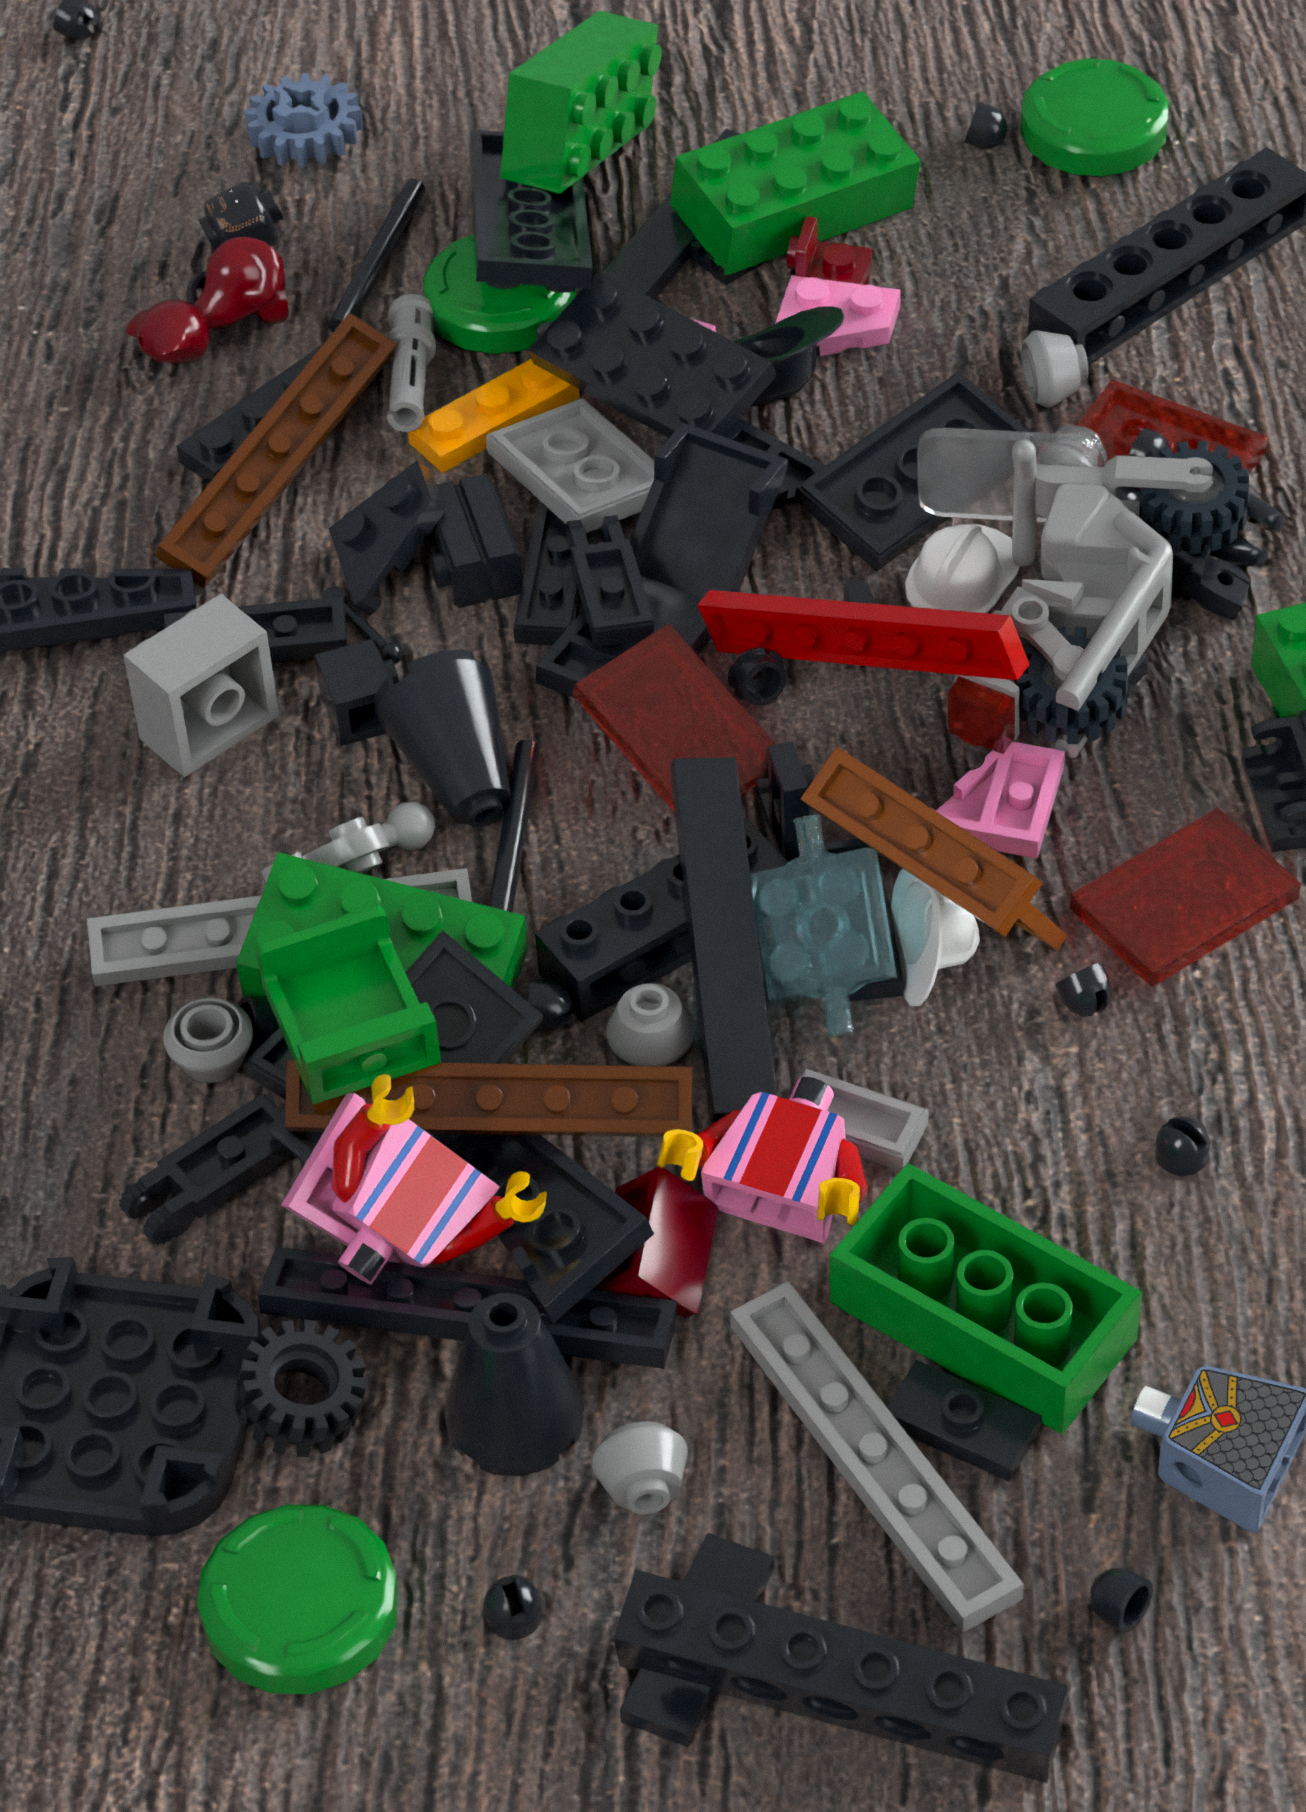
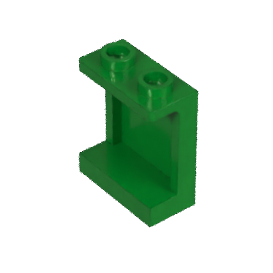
[256,906,441,1105]

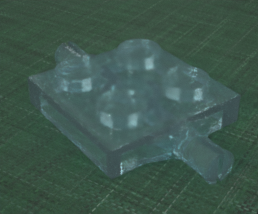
[750,815,897,1037]

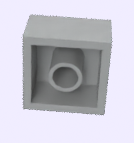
[123,594,280,778]

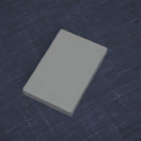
[486,398,654,533]

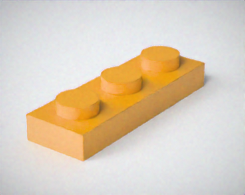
[408,359,580,473]

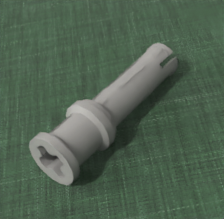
[387,294,436,432]

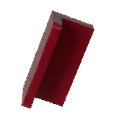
[594,1166,718,1318]

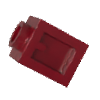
[787,216,872,285]

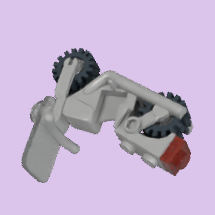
[917,425,1250,758]

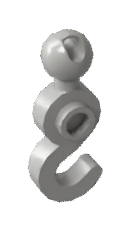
[260,802,435,884]

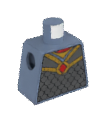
[1131,1365,1306,1534]

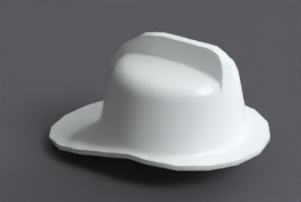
[905,524,1020,613]
[891,869,980,1006]

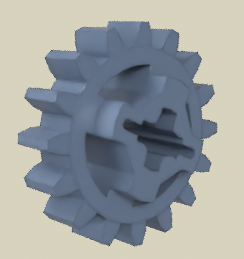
[245,73,363,167]

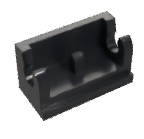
[1241,710,1306,852]

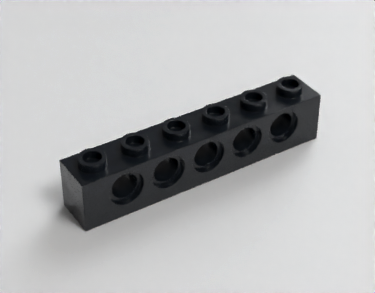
[1028,147,1306,366]
[614,1569,1068,1783]

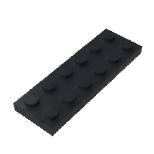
[469,129,593,293]

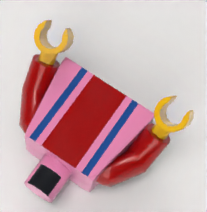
[331,1074,547,1284]
[657,1077,868,1243]

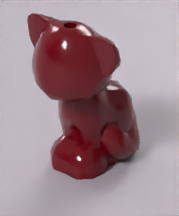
[125,237,289,363]

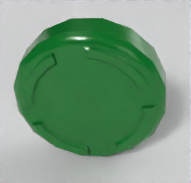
[1020,58,1169,178]
[423,234,576,355]
[197,1504,399,1694]

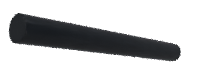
[328,179,426,333]
[488,740,540,913]

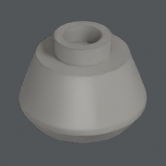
[1021,330,1089,408]
[606,983,695,1066]
[163,998,253,1083]
[592,1421,688,1514]

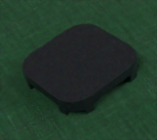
[0,1257,262,1536]

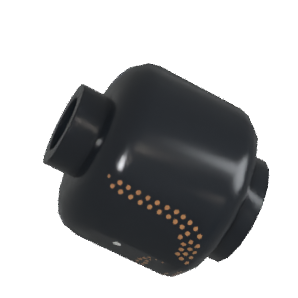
[198,182,284,251]

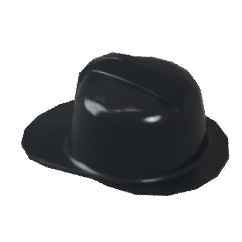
[733,306,845,406]

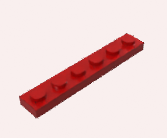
[697,590,1030,681]

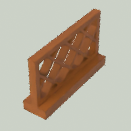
[800,747,1068,951]

